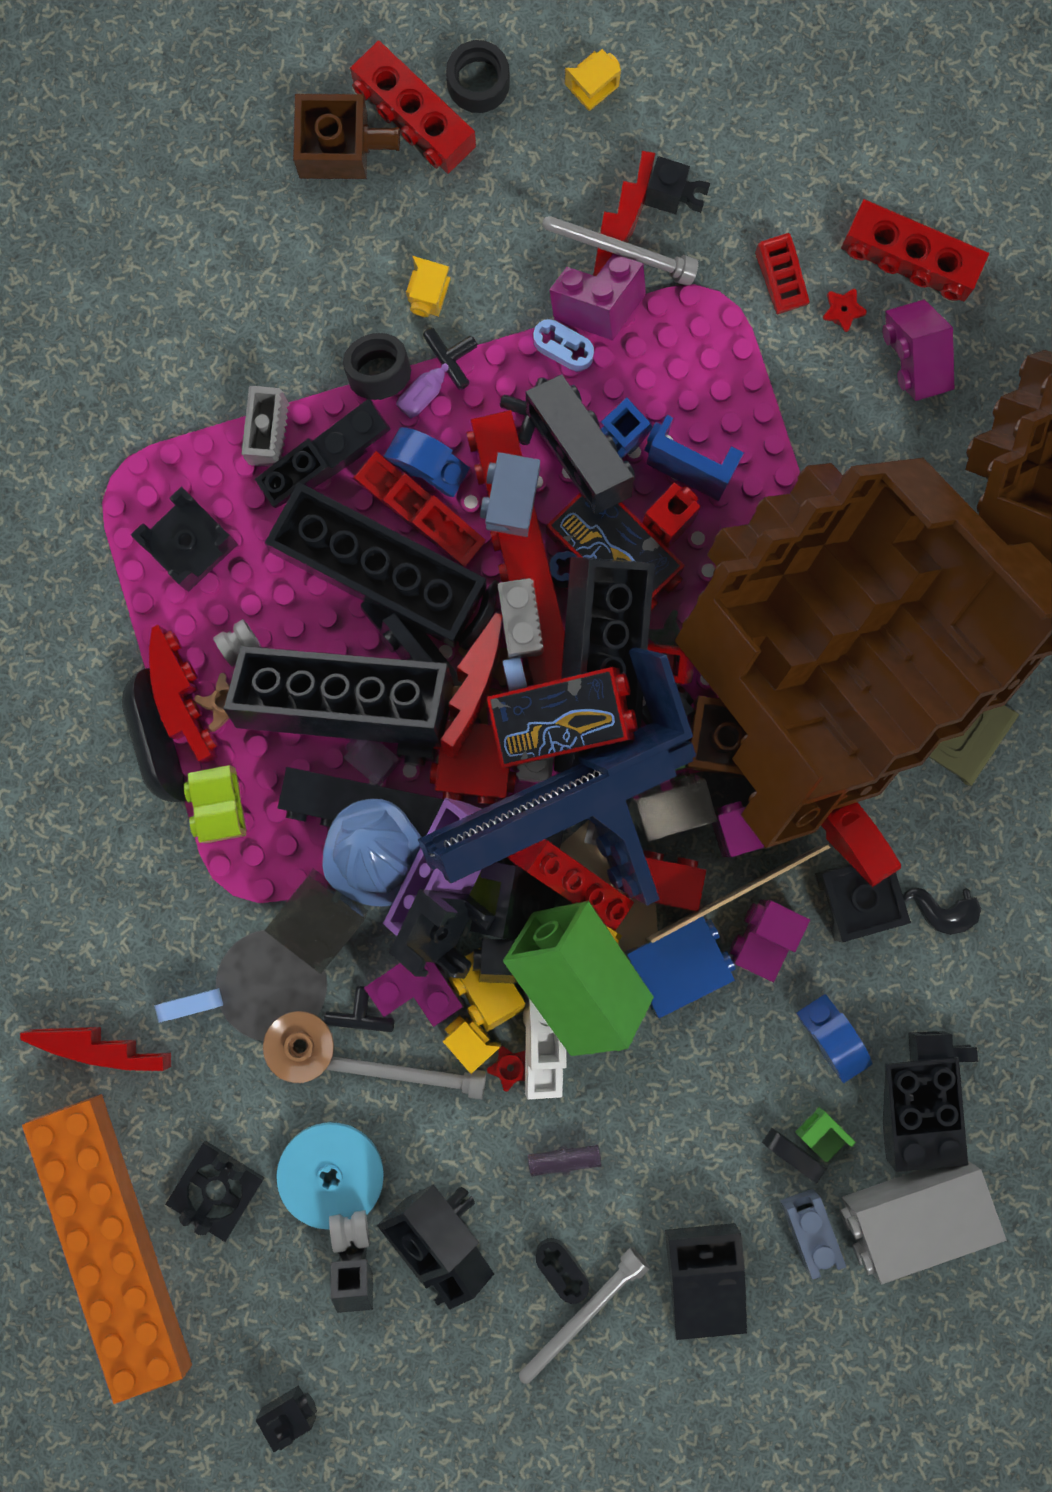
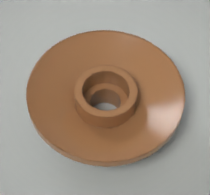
[263,1011,334,1083]

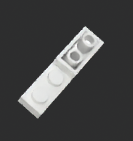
[523,990,566,1100]

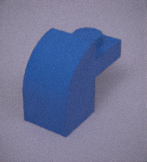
[601,397,653,459]
[383,427,470,497]
[796,994,873,1084]

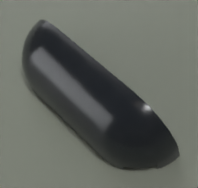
[122,668,187,802]

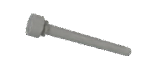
[542,216,698,286]
[326,1057,486,1100]
[519,1247,651,1384]

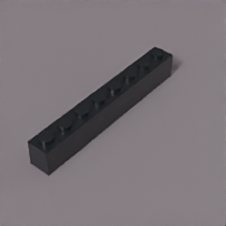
[277,767,564,865]

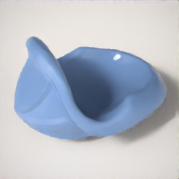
[322,799,422,906]

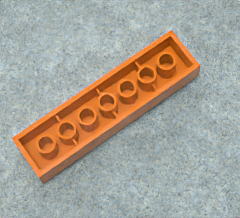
[22,1094,192,1404]

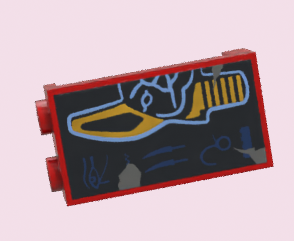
[546,493,685,611]
[486,667,638,768]

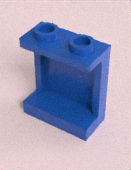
[644,415,744,501]
[624,916,736,1018]

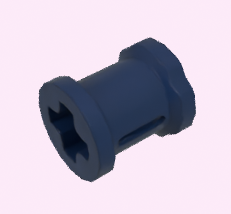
[550,551,577,588]

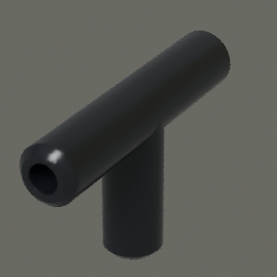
[423,328,478,390]
[500,377,549,445]
[323,986,395,1032]

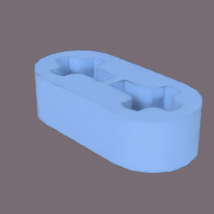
[533,319,594,371]
[502,656,527,691]
[154,988,223,1023]

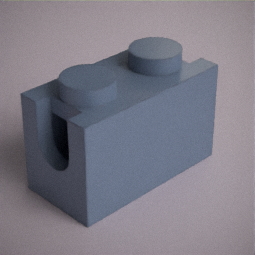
[480,452,540,537]
[780,1189,846,1280]

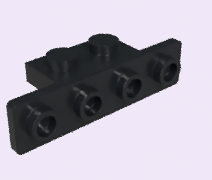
[361,601,462,711]

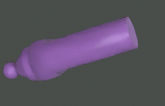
[396,363,448,419]

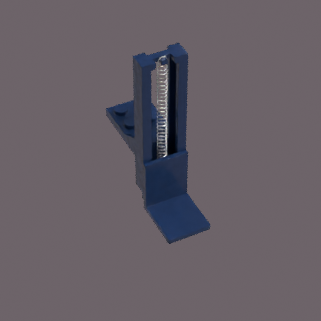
[418,647,696,906]

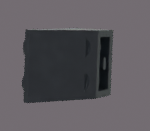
[883,1057,968,1172]
[665,1223,747,1340]

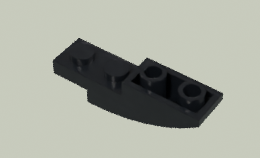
[255,399,391,508]

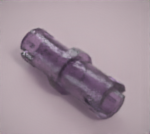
[528,1145,602,1177]

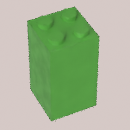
[503,901,654,1056]

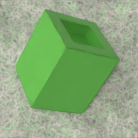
[795,1107,856,1162]

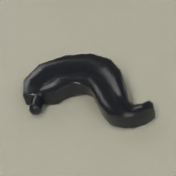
[458,579,500,649]
[903,888,981,935]

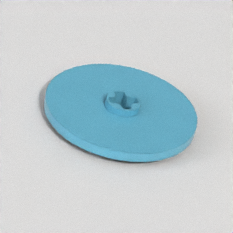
[277,1122,384,1229]

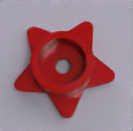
[823,289,867,332]
[487,1046,526,1092]

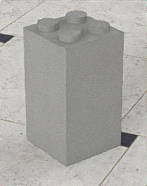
[840,1161,1007,1285]

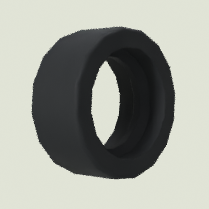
[446,40,510,113]
[342,333,411,400]

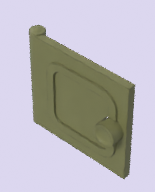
[929,706,1019,786]

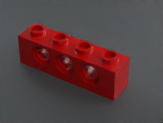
[350,40,476,174]
[841,199,990,302]
[506,839,635,931]

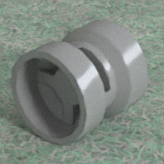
[213,619,262,667]
[329,1210,370,1253]

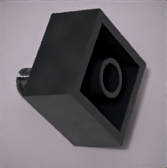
[377,1184,479,1283]

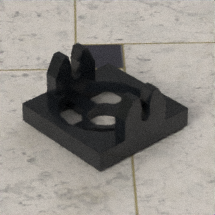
[165,1141,265,1242]

